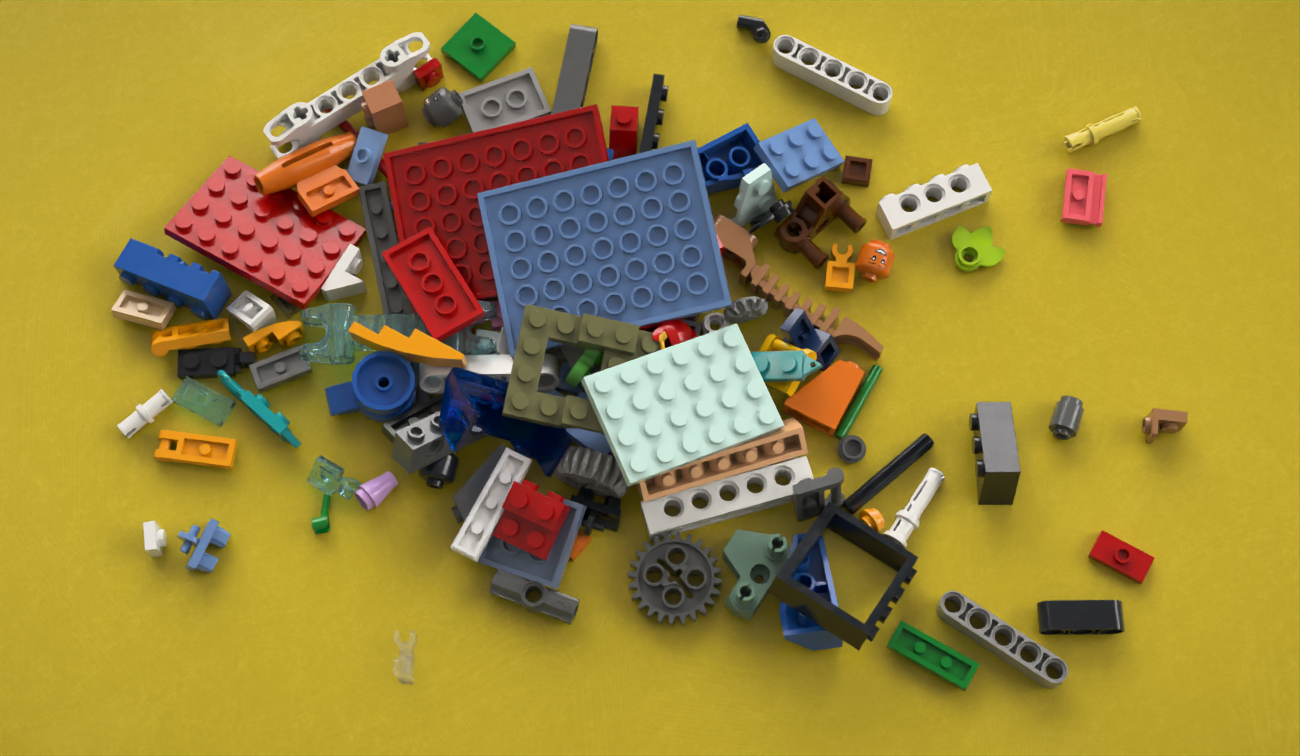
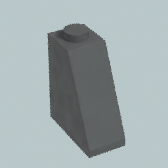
[451,444,506,524]

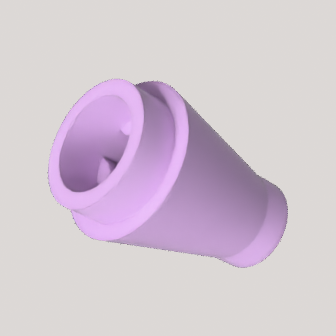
[354,471,398,511]

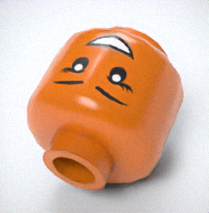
[855,240,895,283]

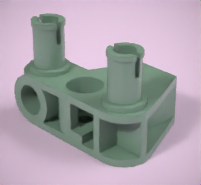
[722,529,790,621]

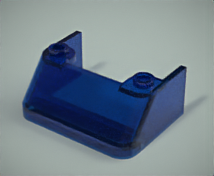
[439,367,573,477]

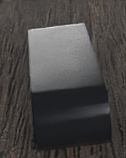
[1037,600,1124,635]

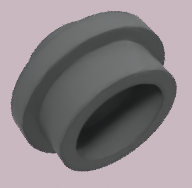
[837,435,866,464]

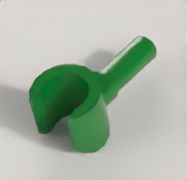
[312,494,331,534]

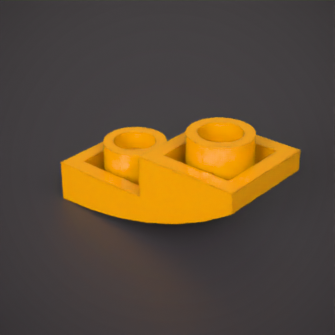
[243,320,307,355]

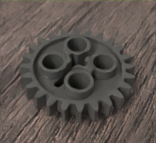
[628,531,722,627]

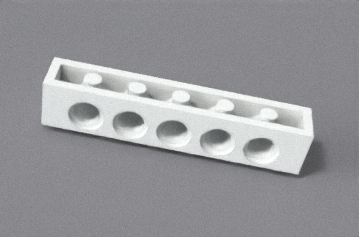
[640,456,814,541]

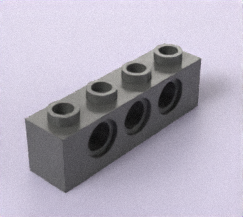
[392,389,504,474]

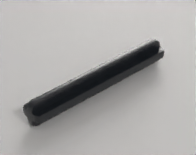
[843,433,934,514]

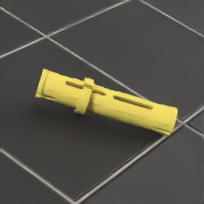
[1063,106,1142,153]

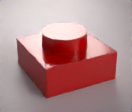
[413,57,444,91]

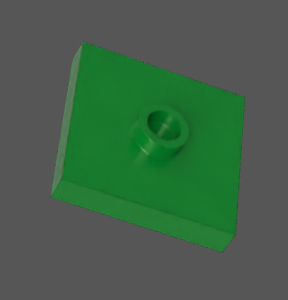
[441,13,516,83]

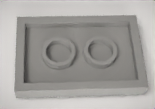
[459,67,551,133]

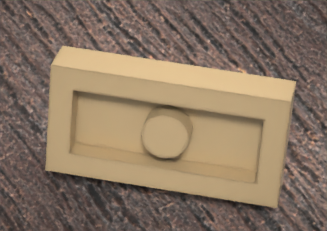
[111,290,176,330]

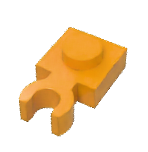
[824,243,855,293]

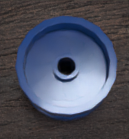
[352,351,416,422]

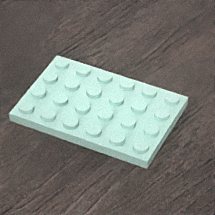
[581,323,784,487]

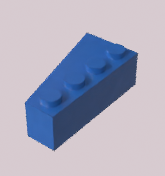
[698,123,763,195]
[114,238,232,320]

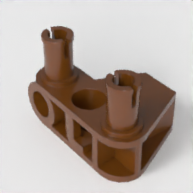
[774,176,867,269]

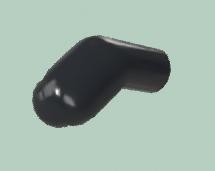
[737,15,771,43]

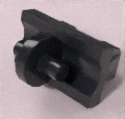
[570,487,622,537]

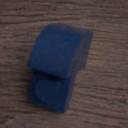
[780,308,841,371]

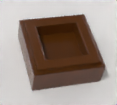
[841,155,873,187]

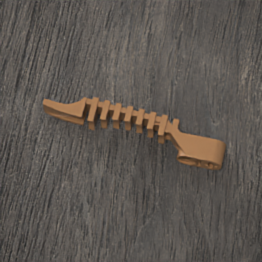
[713,214,883,361]

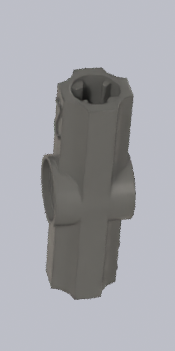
[489,569,580,625]

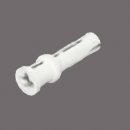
[883,467,945,549]

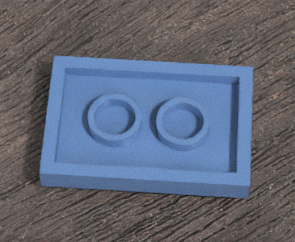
[753,118,845,193]

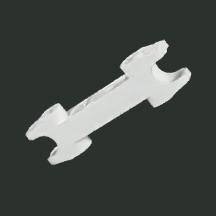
[263,32,432,159]

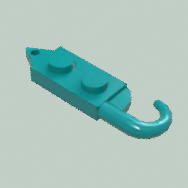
[750,351,823,382]
[217,370,301,448]

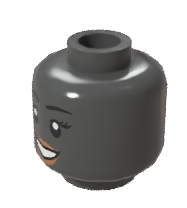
[422,87,463,128]

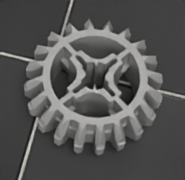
[554,446,629,498]

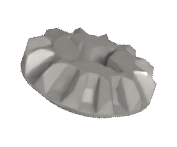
[723,296,768,323]

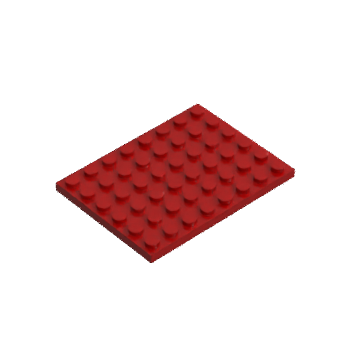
[383,104,609,315]

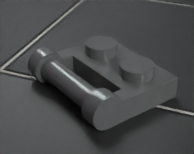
[792,468,845,522]

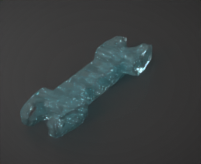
[300,300,497,365]

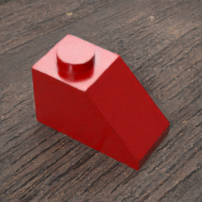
[609,105,639,160]

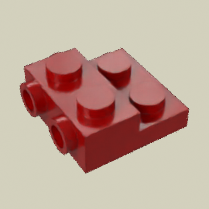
[493,479,571,560]

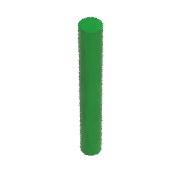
[834,365,883,440]

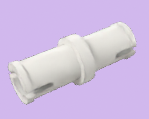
[117,389,173,439]

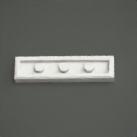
[450,447,532,563]

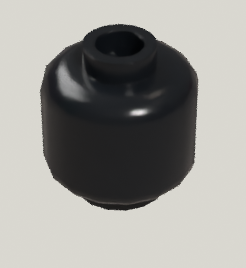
[419,452,459,489]

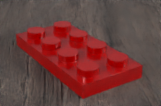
[381,227,486,341]

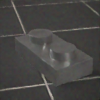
[249,345,313,393]

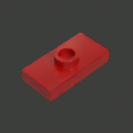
[1088,530,1154,584]

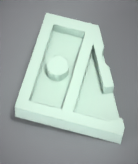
[730,163,777,227]

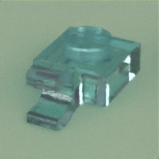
[307,455,362,500]

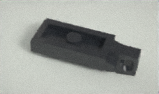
[177,347,257,380]

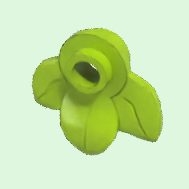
[952,225,1006,272]

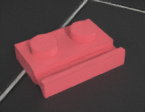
[1061,168,1107,228]

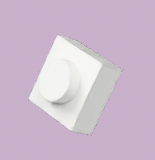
[143,521,167,558]

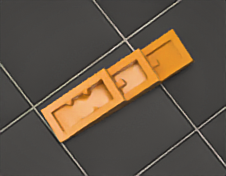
[348,321,468,368]

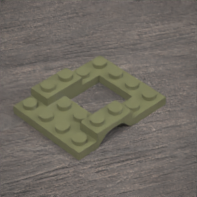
[502,304,665,436]

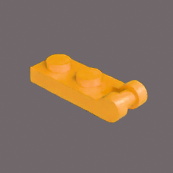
[151,317,231,357]
[154,430,238,469]

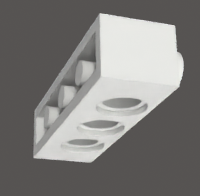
[876,163,992,240]

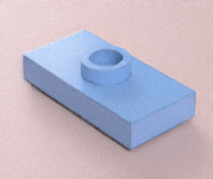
[347,126,388,185]

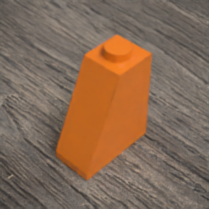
[782,359,865,438]

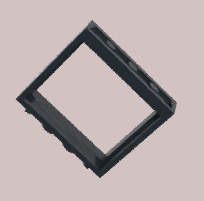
[768,502,919,650]

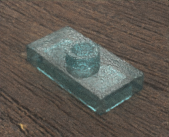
[172,376,236,427]

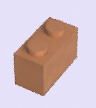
[360,79,408,135]

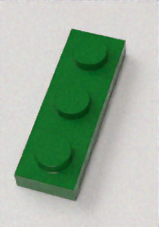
[886,620,979,691]

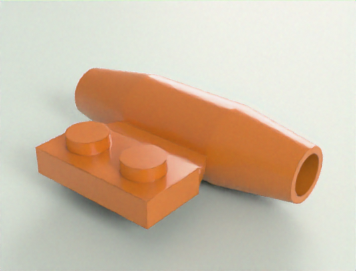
[253,132,360,217]

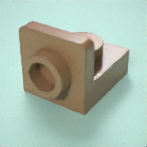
[1142,408,1188,443]

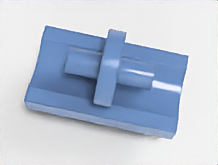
[177,518,231,573]

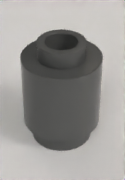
[1049,396,1084,440]

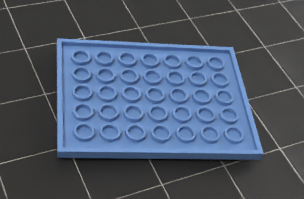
[477,140,732,357]

